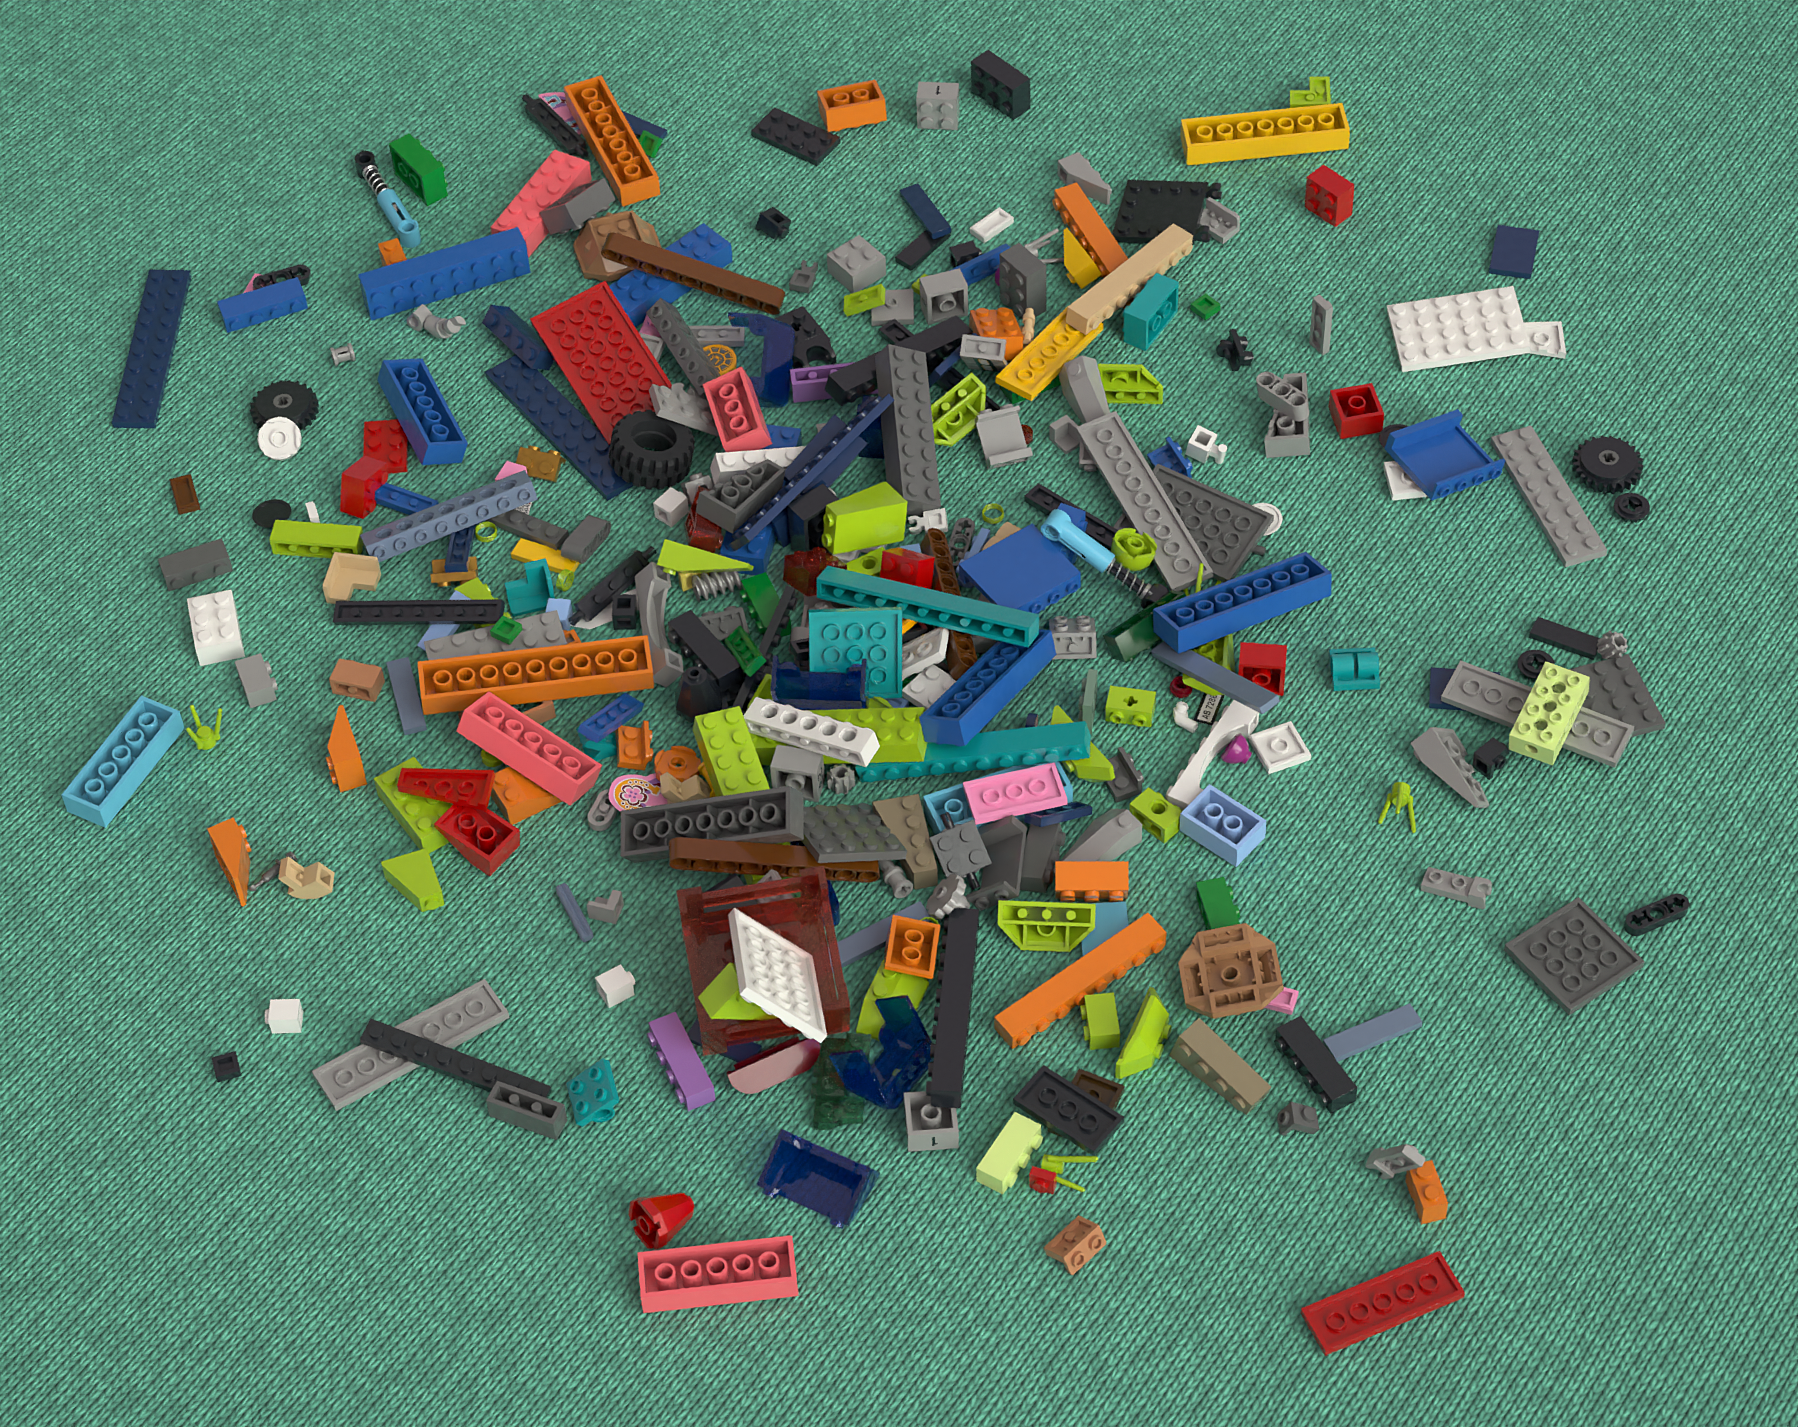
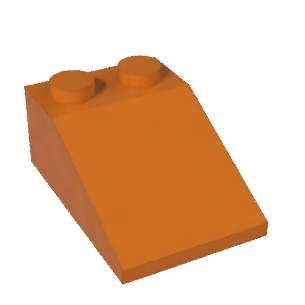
[326,705,367,792]
[491,767,562,825]
[207,817,251,907]
[884,915,940,979]

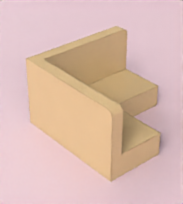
[323,552,381,604]

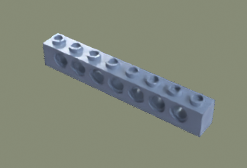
[360,470,538,562]

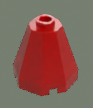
[628,1192,694,1250]

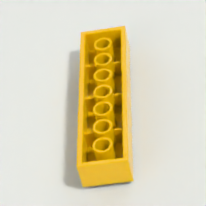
[1180,103,1350,165]

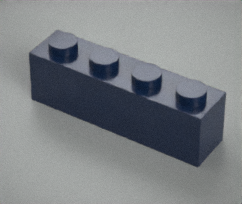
[482,305,554,370]

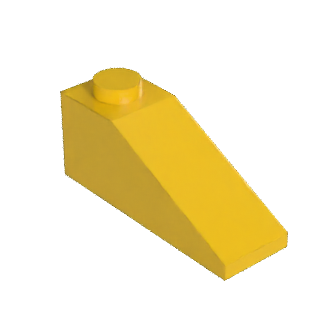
[1064,228,1102,289]

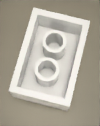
[187,589,245,666]

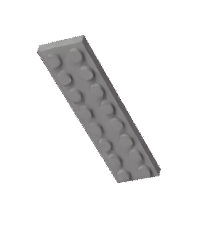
[1490,426,1607,567]
[1441,660,1634,768]
[312,979,510,1111]

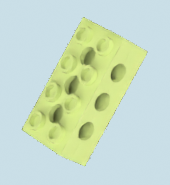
[1509,662,1590,765]

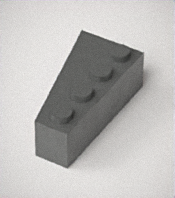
[696,459,786,534]

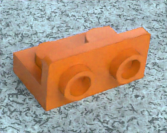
[616,721,653,771]

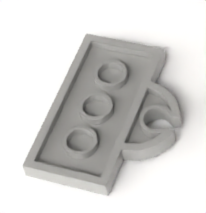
[649,383,720,437]

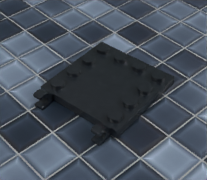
[1112,179,1222,245]

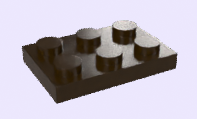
[1048,1068,1125,1139]

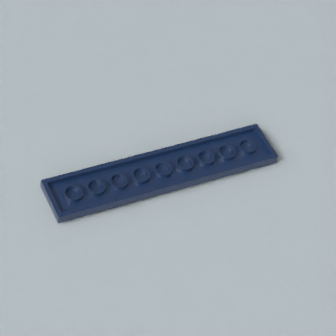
[112,270,192,429]
[485,355,633,501]
[729,394,894,551]

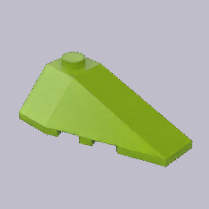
[657,539,754,575]
[1182,633,1235,696]

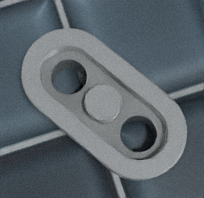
[588,789,619,831]

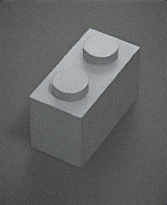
[235,653,278,708]

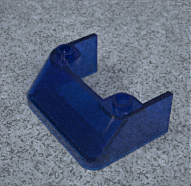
[728,312,795,408]
[771,656,869,710]
[829,995,934,1110]

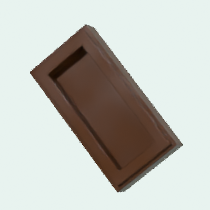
[169,474,201,515]

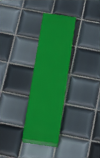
[724,625,766,677]

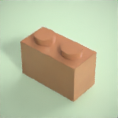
[329,658,385,702]

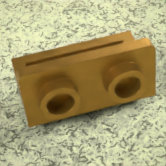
[516,445,566,483]
[431,556,479,587]

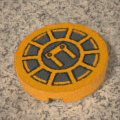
[703,344,737,376]

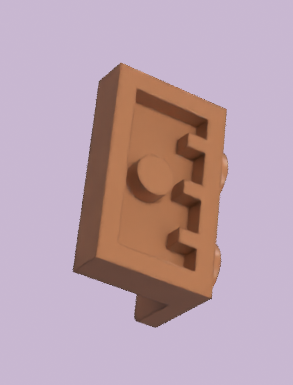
[1043,1215,1107,1275]

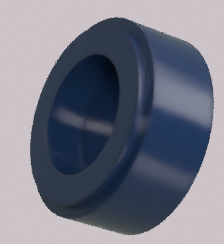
[1025,713,1038,728]

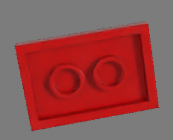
[363,419,408,474]

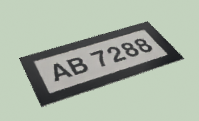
[1193,693,1225,726]

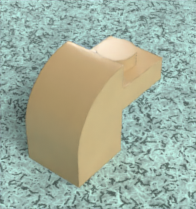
[660,772,711,804]
[278,857,335,899]

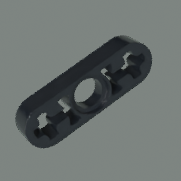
[253,265,311,290]
[1624,894,1689,936]

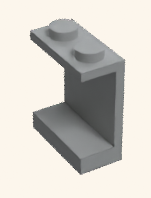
[974,404,1033,470]

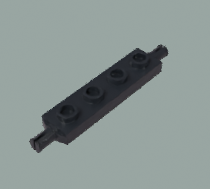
[522,93,589,159]
[568,546,657,626]

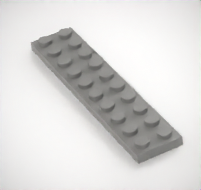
[1076,411,1213,591]

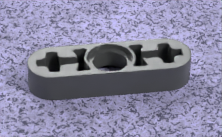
[948,518,975,573]

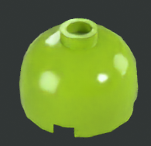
[1111,528,1157,571]

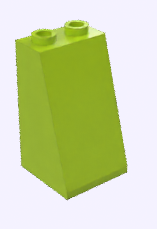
[822,482,908,555]

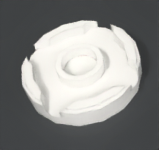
[258,417,302,461]

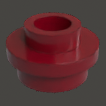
[1170,676,1193,698]

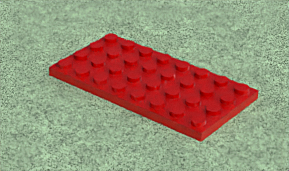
[530,281,672,445]

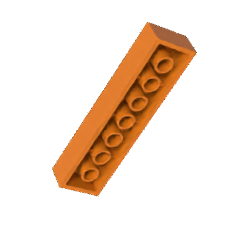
[564,75,660,207]

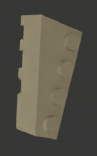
[872,794,938,890]
[1169,1018,1272,1115]

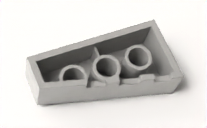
[1264,372,1310,458]

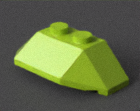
[1098,364,1163,404]
[931,373,986,447]
[1051,705,1115,783]
[998,900,1096,952]
[856,960,929,1041]
[1115,986,1172,1079]

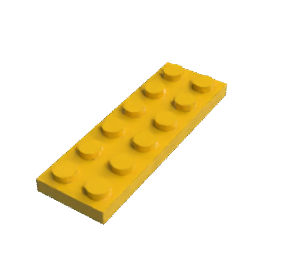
[995,306,1103,401]

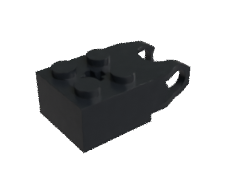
[766,306,837,369]

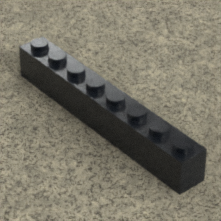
[824,315,973,406]

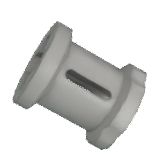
[330,342,356,366]

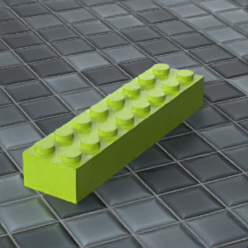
[692,706,790,893]
[750,707,927,765]

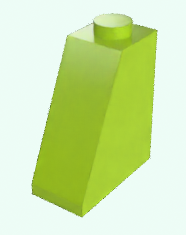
[381,848,445,912]

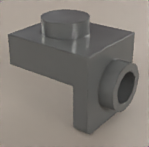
[1277,1102,1319,1136]

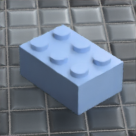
[1179,784,1267,867]

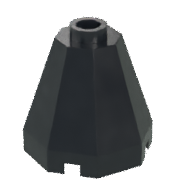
[675,666,722,723]

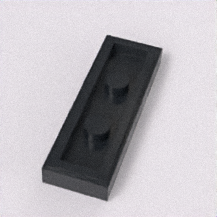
[895,230,951,271]
[1529,617,1600,660]

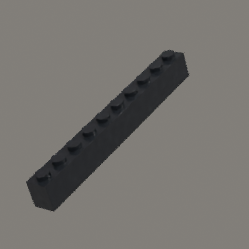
[926,908,979,1108]

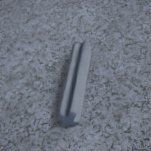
[556,883,594,942]

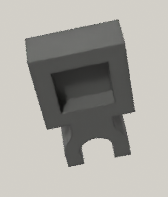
[789,260,818,294]

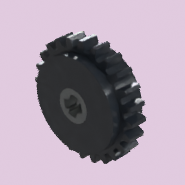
[250,380,319,431]
[1572,435,1643,494]

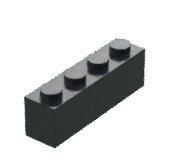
[668,610,743,692]
[1274,1016,1358,1114]

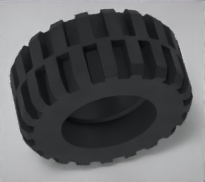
[609,410,695,490]

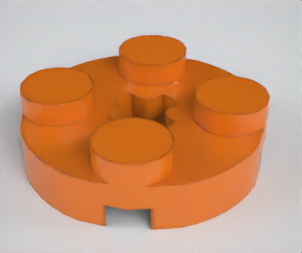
[654,746,701,783]

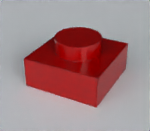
[1029,1166,1057,1194]

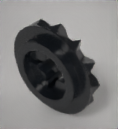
[1614,493,1650,523]
[1517,650,1555,680]

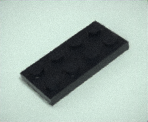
[751,107,840,166]
[1013,1065,1124,1156]

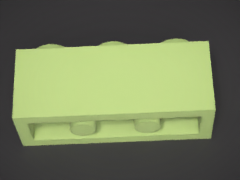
[976,1112,1043,1194]

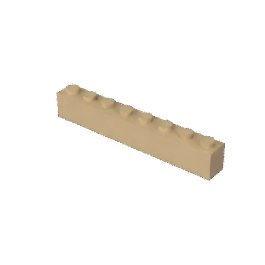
[1066,224,1193,335]

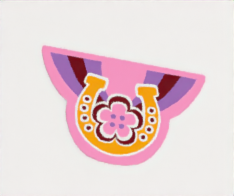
[608,773,668,812]

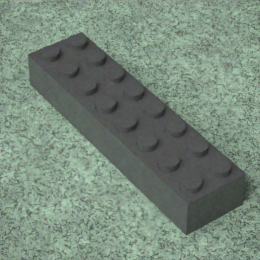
[875,344,941,517]
[620,786,804,863]

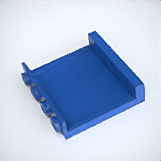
[1384,409,1506,501]
[959,523,1081,614]

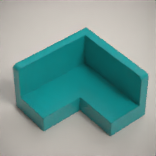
[504,558,555,617]

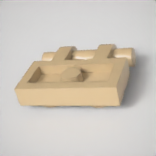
[1020,308,1035,349]

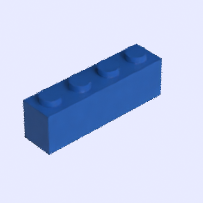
[217,277,308,333]

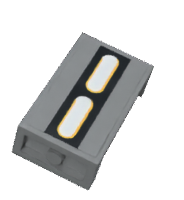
[960,334,1012,372]

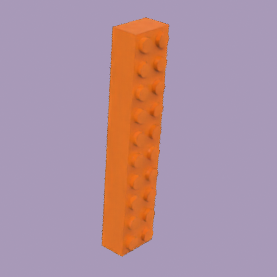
[418,635,654,715]

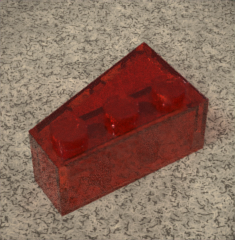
[684,486,723,553]

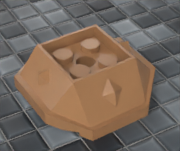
[573,211,662,282]
[1178,923,1284,1019]

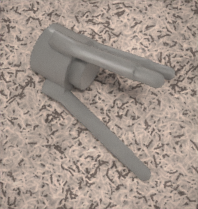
[1024,229,1064,264]

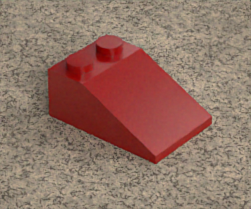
[434,804,520,876]

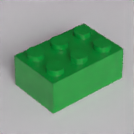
[389,133,448,207]

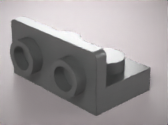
[699,606,749,641]
[1104,746,1144,803]

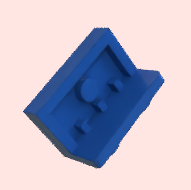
[1147,436,1193,478]

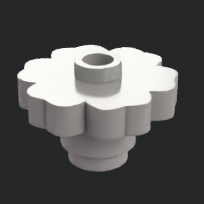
[926,874,970,919]

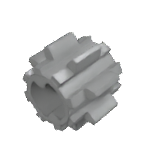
[1597,631,1628,659]
[827,764,855,795]

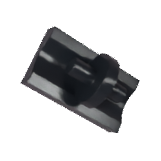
[1216,329,1254,371]

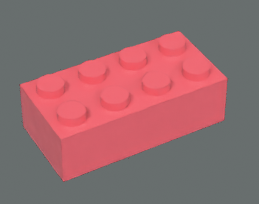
[703,366,772,452]

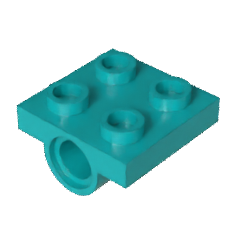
[1329,647,1380,691]
[566,1058,620,1127]

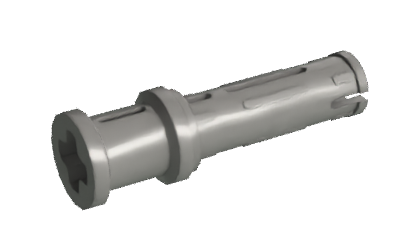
[878,860,913,898]

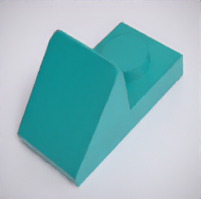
[576,725,617,761]

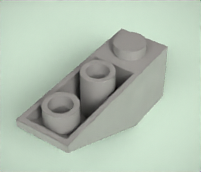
[1058,152,1112,205]

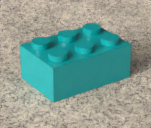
[1122,273,1179,351]

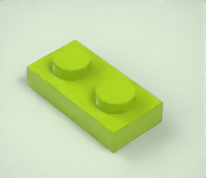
[843,284,885,317]

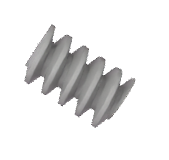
[692,571,742,603]

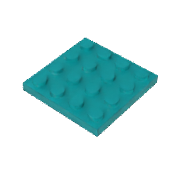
[808,607,902,701]

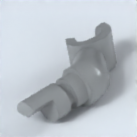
[406,304,466,339]

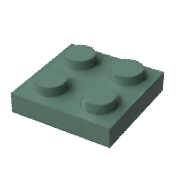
[1078,669,1098,735]

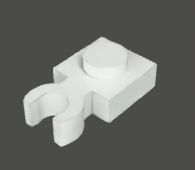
[908,508,948,535]

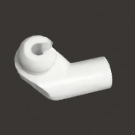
[1173,701,1198,733]

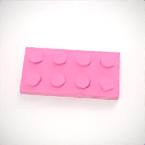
[963,762,1067,825]

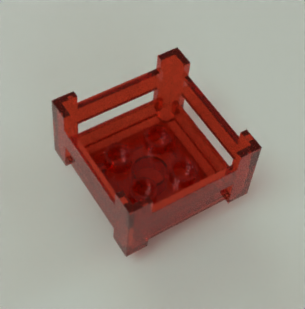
[676,866,850,1056]

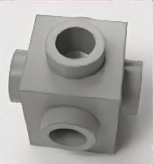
[680,472,714,504]

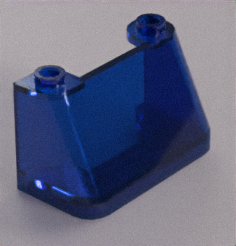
[757,1129,880,1229]

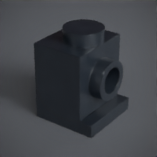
[755,207,791,240]
[949,240,982,268]
[612,594,637,630]
[1472,737,1509,780]

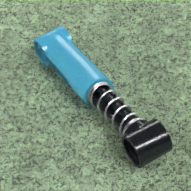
[354,151,421,248]
[1041,509,1169,609]

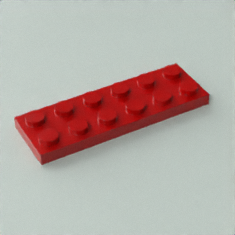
[1300,1251,1465,1356]

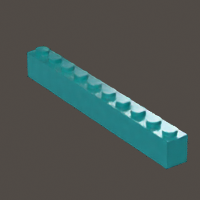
[817,566,1039,648]
[855,721,1091,782]

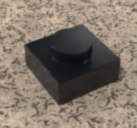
[211,1051,242,1082]

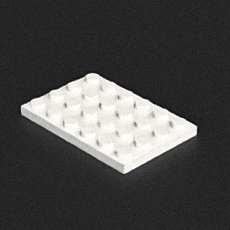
[1387,286,1530,372]
[728,908,827,1043]

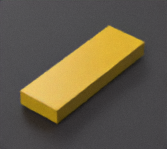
[511,538,580,576]

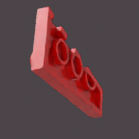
[397,768,495,811]

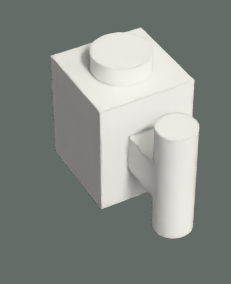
[1185,425,1227,464]

